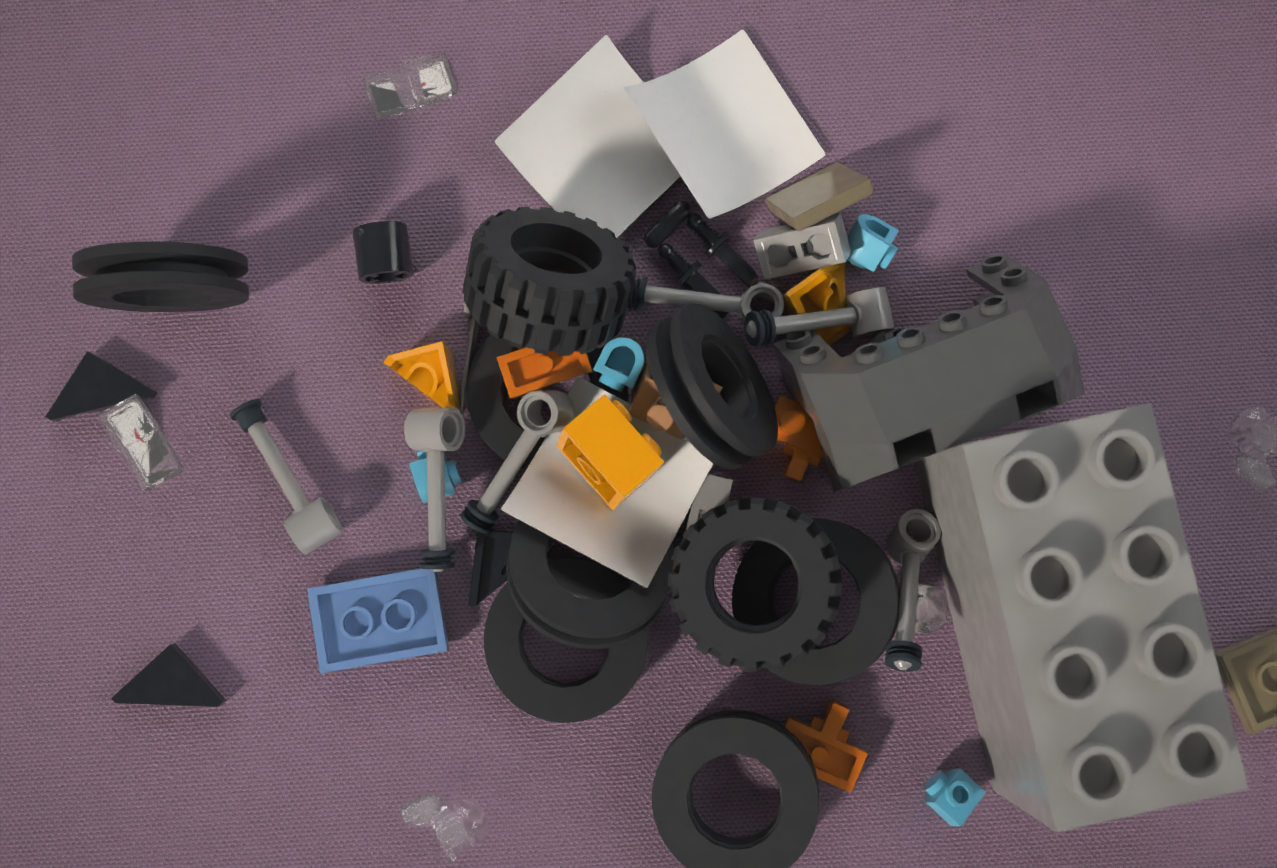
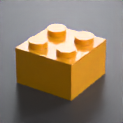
[556,394,664,510]

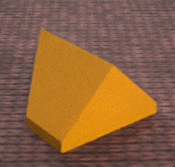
[783,262,851,346]
[384,341,460,411]

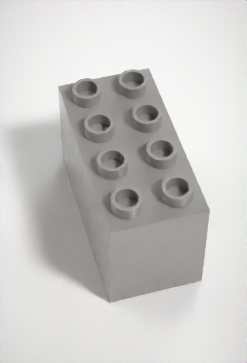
[915,403,1249,833]

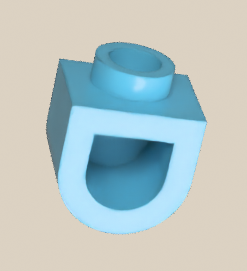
[847,214,899,272]
[593,337,645,392]
[409,451,462,504]
[924,769,986,826]

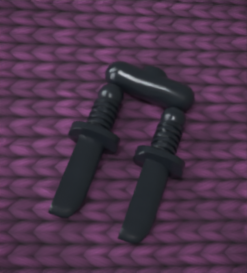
[644,201,758,319]

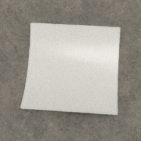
[624,30,825,219]
[495,35,680,238]
[501,377,713,587]

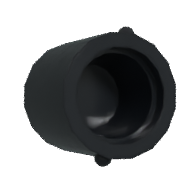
[352,221,414,284]

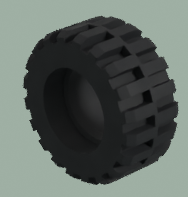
[462,206,637,356]
[668,498,842,672]

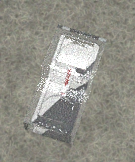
[363,53,457,120]
[98,394,185,491]

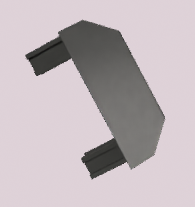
[773,254,1085,492]

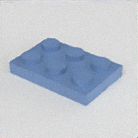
[307,569,450,674]

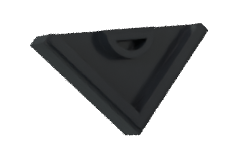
[45,351,158,422]
[468,529,555,606]
[111,643,227,707]

